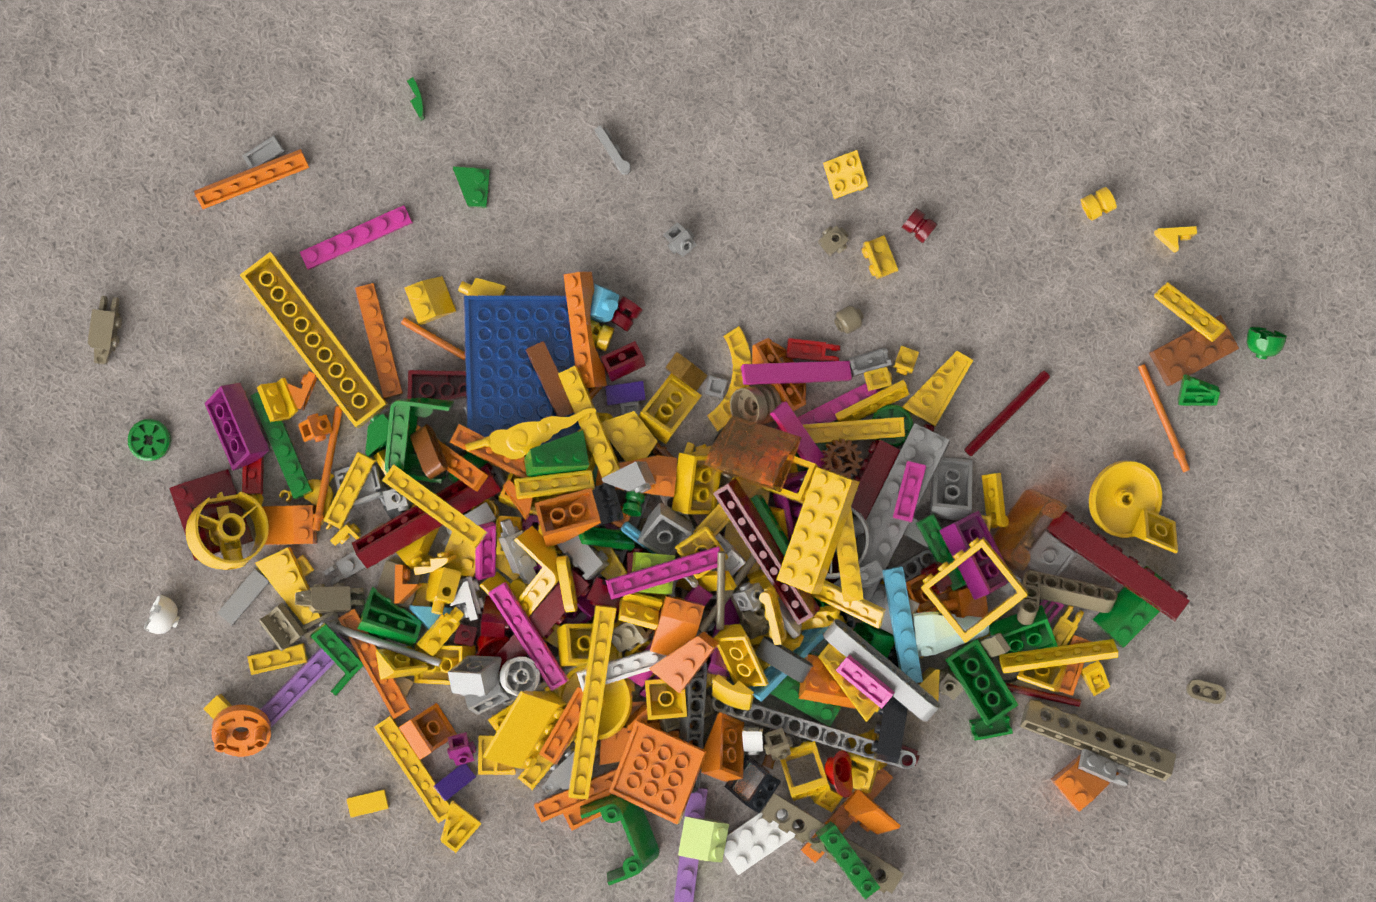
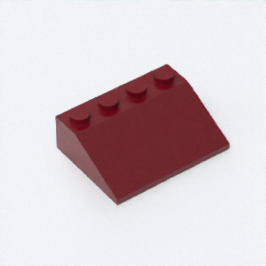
[169,469,253,561]

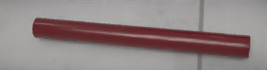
[1005,683,1081,707]

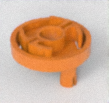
[212,704,271,757]

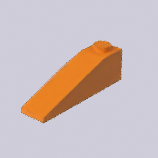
[595,455,677,497]

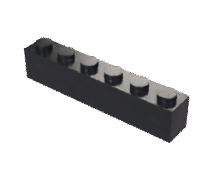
[871,644,908,763]

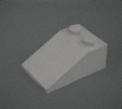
[930,457,973,520]

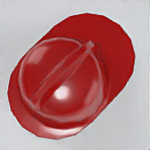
[476,636,509,657]
[824,750,853,798]

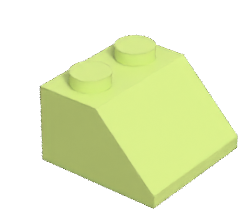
[678,816,729,863]

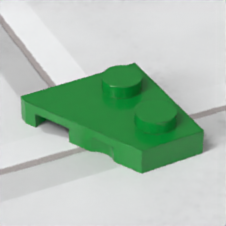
[453,166,490,208]
[1178,374,1220,406]

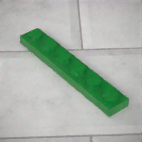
[250,392,313,500]

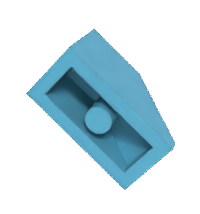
[409,605,452,630]

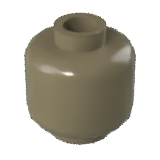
[834,305,864,334]

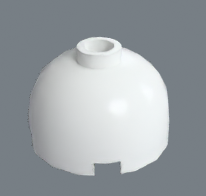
[144,595,180,634]
[500,657,540,696]

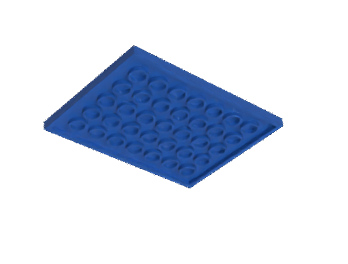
[463,296,581,445]

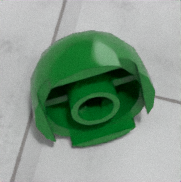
[1246,327,1287,360]

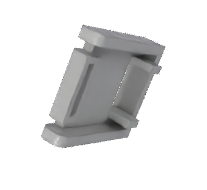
[334,462,384,507]

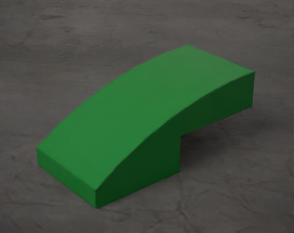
[407,77,425,121]

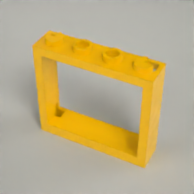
[921,537,1028,643]

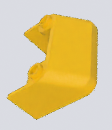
[480,526,559,617]

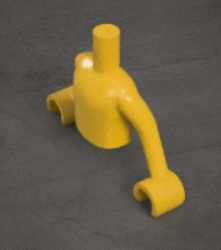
[279,474,334,530]

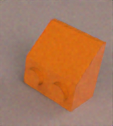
[399,703,457,760]
[844,790,901,834]

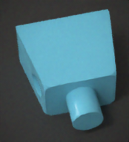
[590,283,619,323]

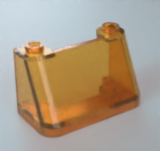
[992,489,1067,571]

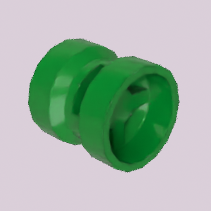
[622,491,645,517]

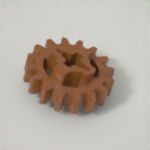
[820,438,863,479]

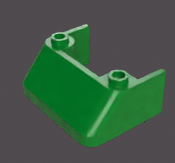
[384,398,454,483]
[580,794,659,886]

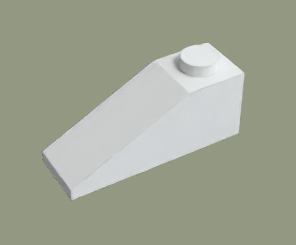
[742,726,764,755]

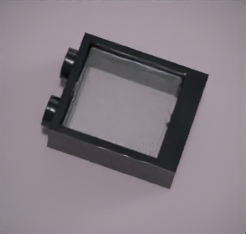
[724,755,781,814]

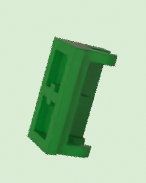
[969,713,1013,741]

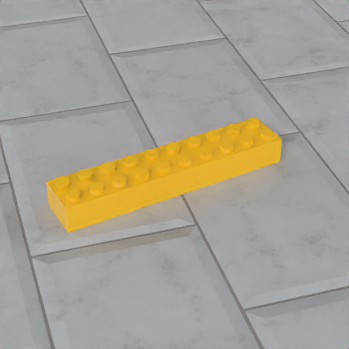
[240,252,390,428]

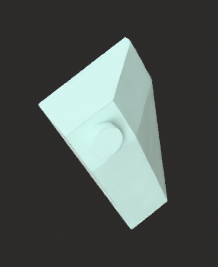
[912,612,989,657]

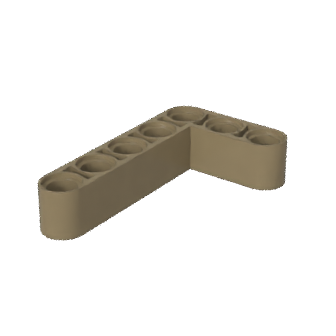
[1017,570,1117,625]

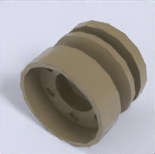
[730,384,781,428]

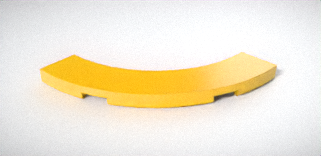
[707,326,752,432]

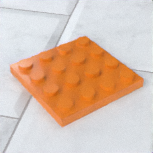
[609,720,707,824]

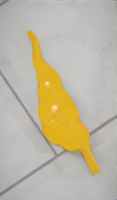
[465,408,596,459]

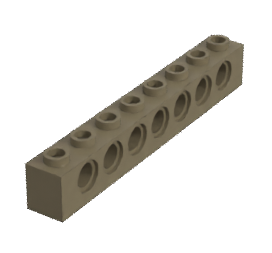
[1020,700,1176,781]
[761,792,904,894]

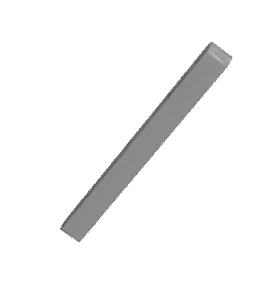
[712,697,916,769]

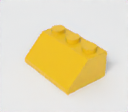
[672,453,723,514]
[713,624,769,686]

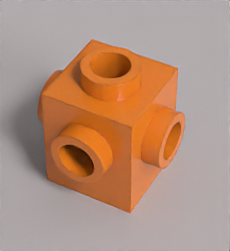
[298,413,333,442]

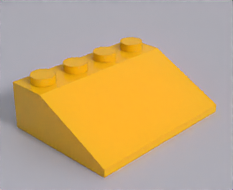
[483,691,567,769]

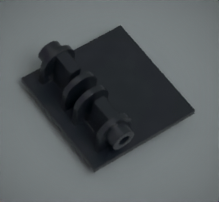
[592,483,624,527]

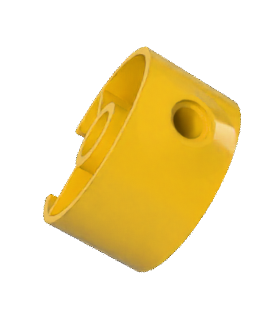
[186,492,269,570]

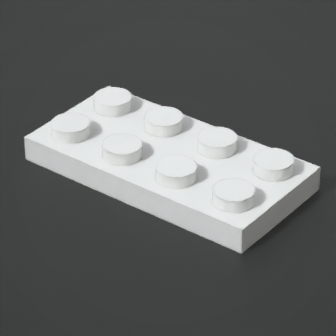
[724,809,799,875]

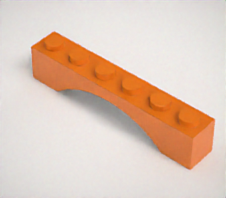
[563,272,607,388]

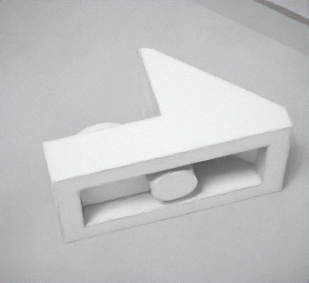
[450,581,479,621]

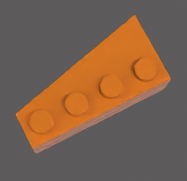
[599,726,679,765]

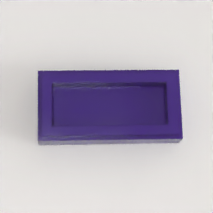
[605,381,646,405]
[433,764,476,801]

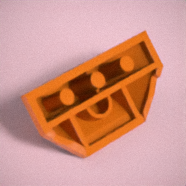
[752,338,806,411]

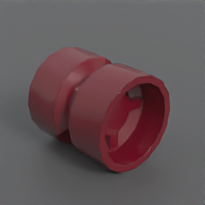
[902,208,938,244]
[611,296,643,332]

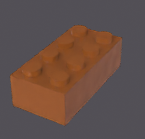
[1149,315,1239,386]

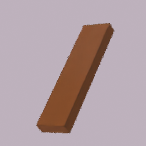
[526,341,574,417]

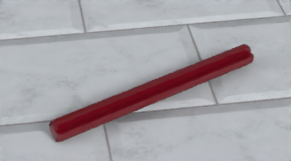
[964,371,1050,456]

